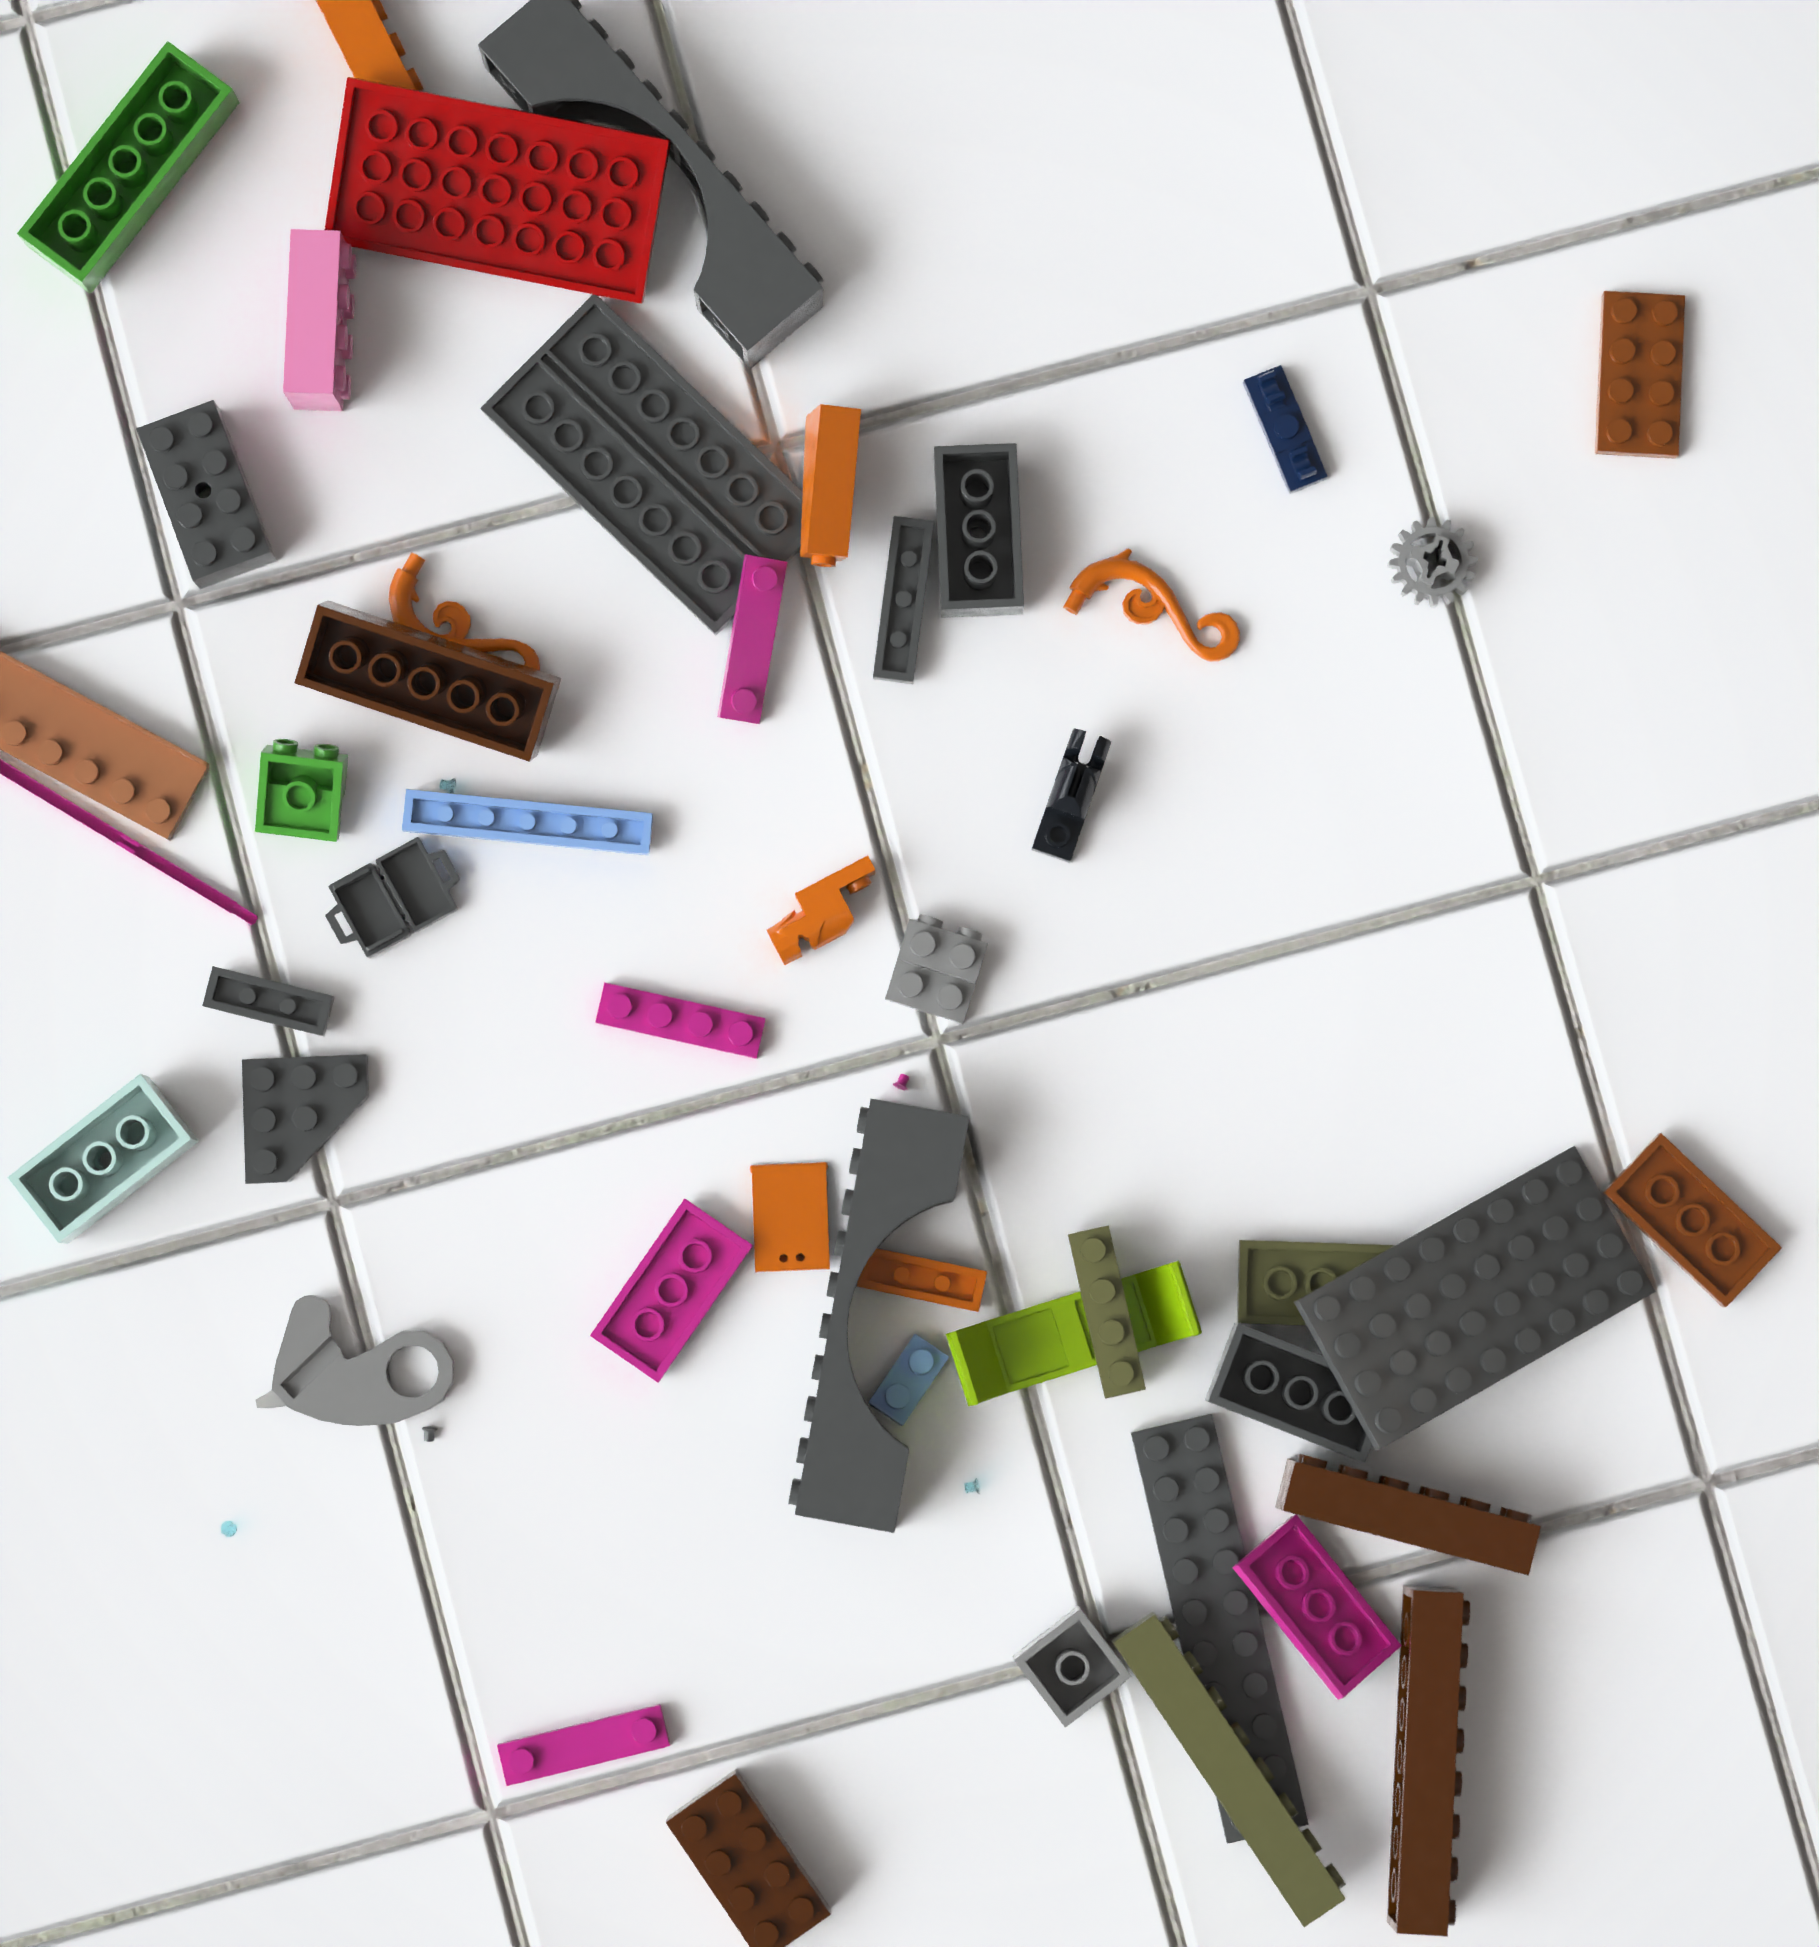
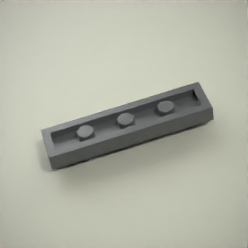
[873,516,934,684]

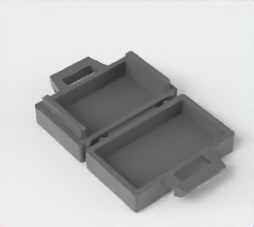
[325,837,460,958]

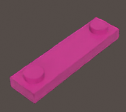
[717,555,787,725]
[497,1704,670,1786]

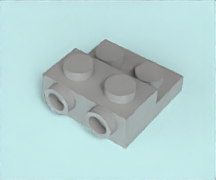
[885,914,988,1024]

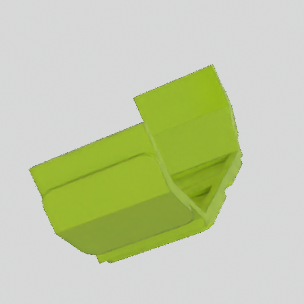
[946,1261,1202,1407]

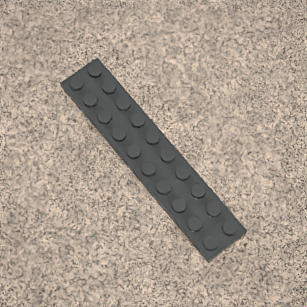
[1130,1414,1309,1844]

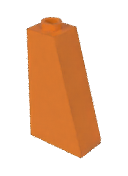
[800,404,861,567]

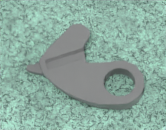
[255,1295,454,1426]

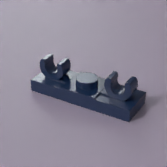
[1243,365,1328,494]

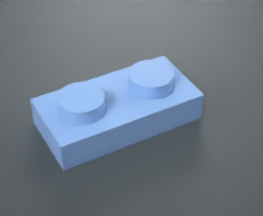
[868,1334,949,1427]

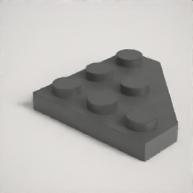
[242,1054,369,1184]

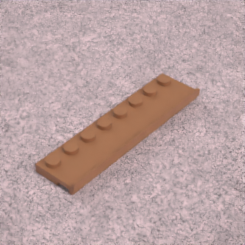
[0,651,210,841]

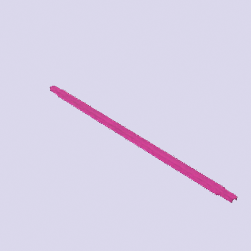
[0,759,258,925]

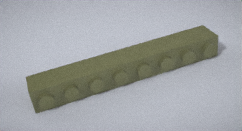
[1111,1612,1346,1928]

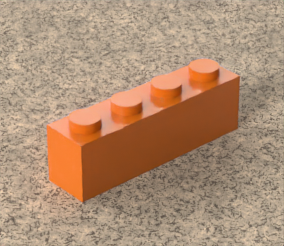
[315,0,424,91]

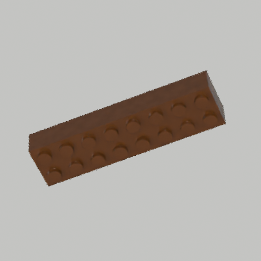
[1386,1585,1470,1937]

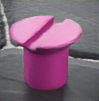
[893,1074,910,1091]

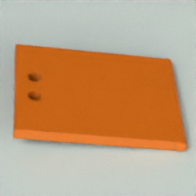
[750,1162,830,1273]

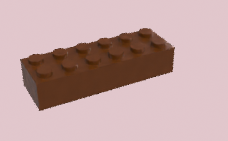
[294,600,562,762]
[1275,1454,1541,1576]

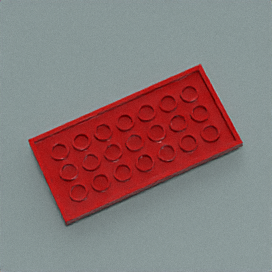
[324,77,671,304]

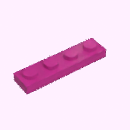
[595,982,766,1059]

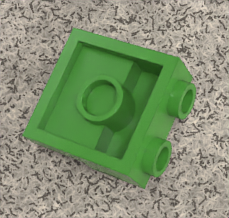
[255,739,348,842]

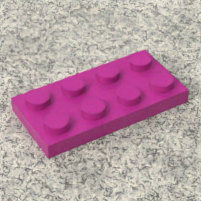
[590,1198,753,1383]
[1232,1514,1402,1700]

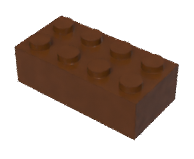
[665,1769,831,1947]

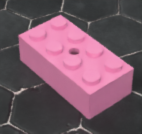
[283,229,357,411]

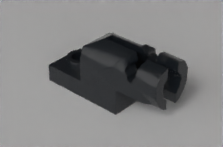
[1031,728,1112,863]

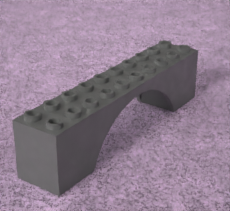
[478,0,824,369]
[788,1098,970,1533]

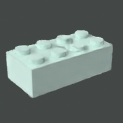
[7,1073,199,1244]

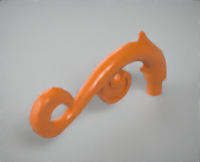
[1063,549,1240,662]
[388,552,540,671]

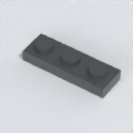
[202,966,335,1037]

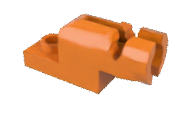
[766,855,876,965]

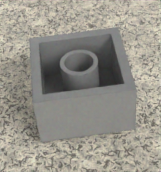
[1012,1606,1132,1728]

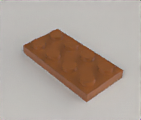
[1595,291,1685,459]
[1602,1133,1782,1308]

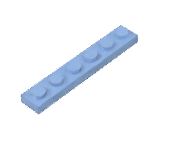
[402,789,653,856]

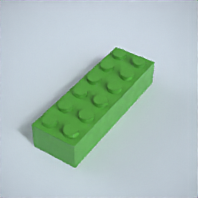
[17,41,240,294]

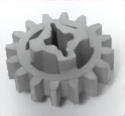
[1387,517,1478,608]

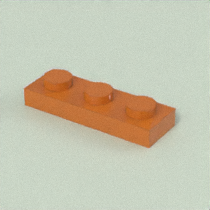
[856,1248,987,1312]

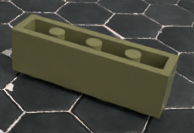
[1067,1225,1146,1399]

